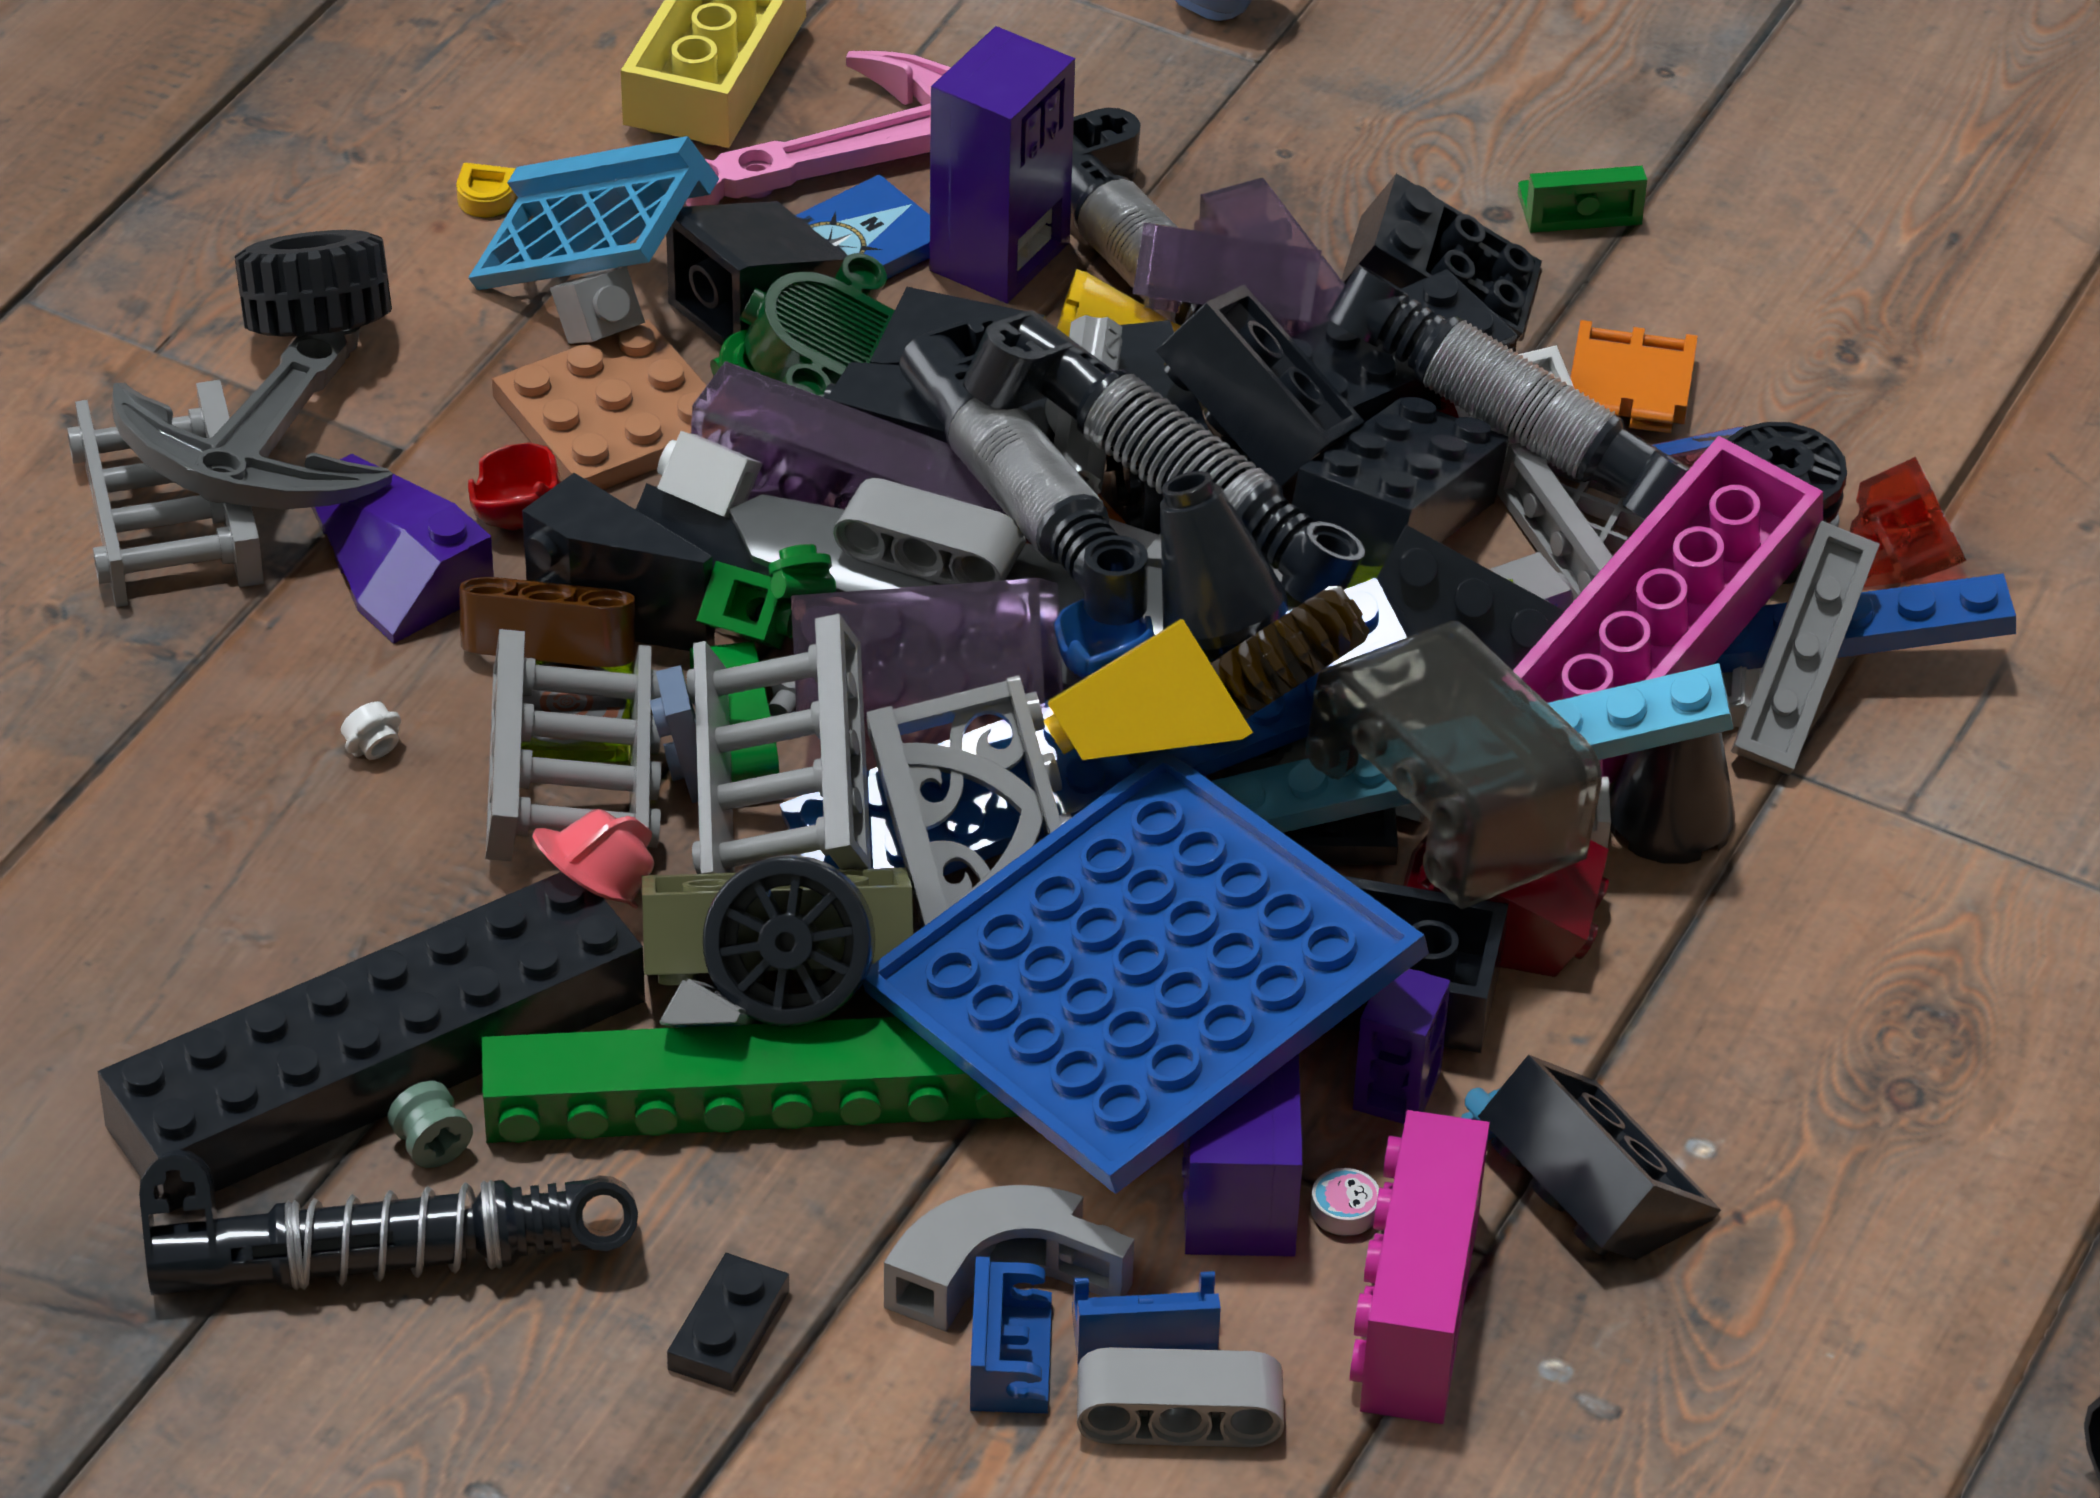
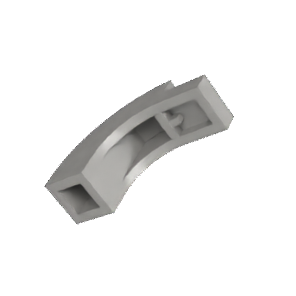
[884,1185,1135,1332]

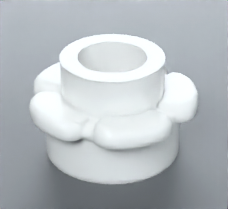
[341,701,401,760]

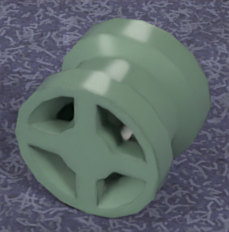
[388,1081,473,1168]

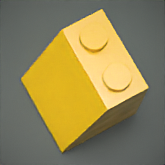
[1043,619,1253,760]

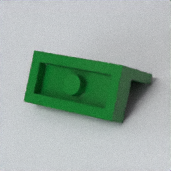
[1517,165,1647,233]

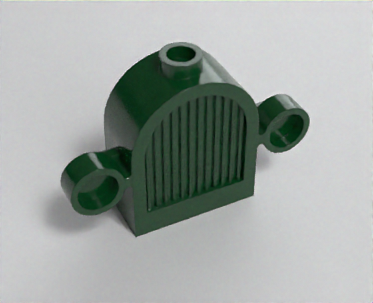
[739,253,895,416]

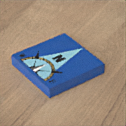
[796,174,930,279]

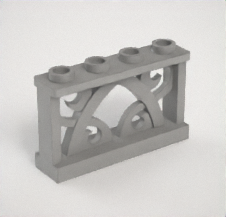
[867,675,1072,928]

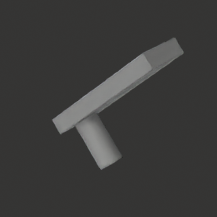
[1730,521,1880,775]

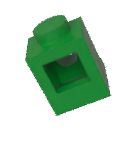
[696,561,804,650]

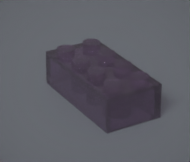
[791,578,1063,724]

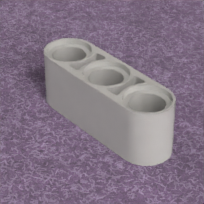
[833,478,1026,595]
[1077,1347,1284,1447]

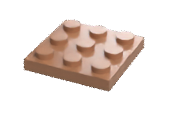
[492,319,732,490]

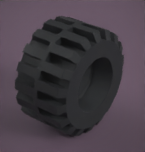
[234,230,392,337]

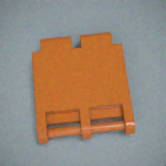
[1570,320,1698,433]

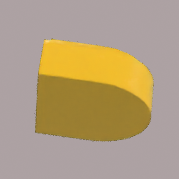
[456,163,517,218]

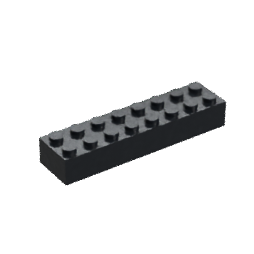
[97,872,645,1214]

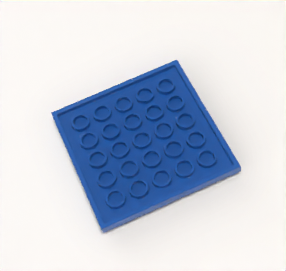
[863,749,1429,1194]

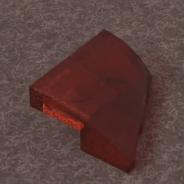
[1849,457,1966,587]

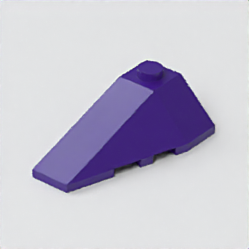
[311,454,494,644]

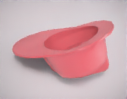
[532,809,654,909]

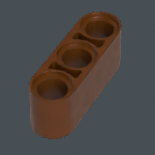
[459,577,635,667]

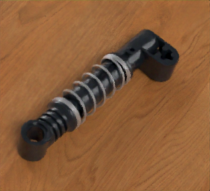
[139,1150,638,1296]

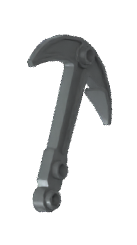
[111,327,393,510]

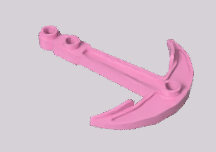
[686,51,951,206]

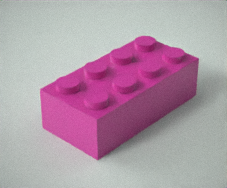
[1349,1110,1490,1424]

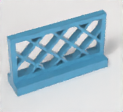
[468,136,719,290]

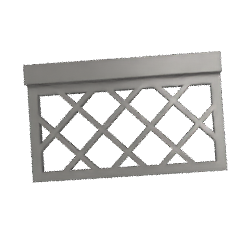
[1497,443,1645,601]

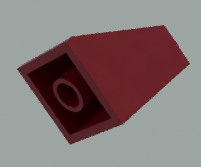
[1403,778,1609,977]

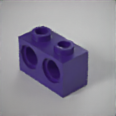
[1353,969,1450,1124]

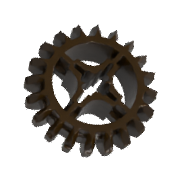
[1210,586,1370,719]

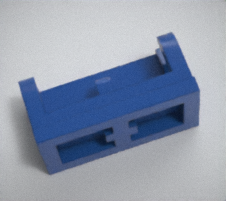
[970,1257,1052,1414]
[1072,1271,1221,1364]

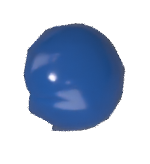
[1054,599,1155,678]

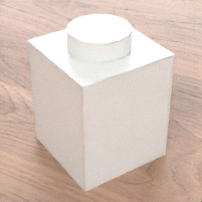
[657,431,763,518]

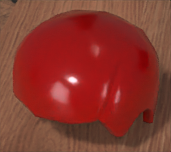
[468,442,561,531]

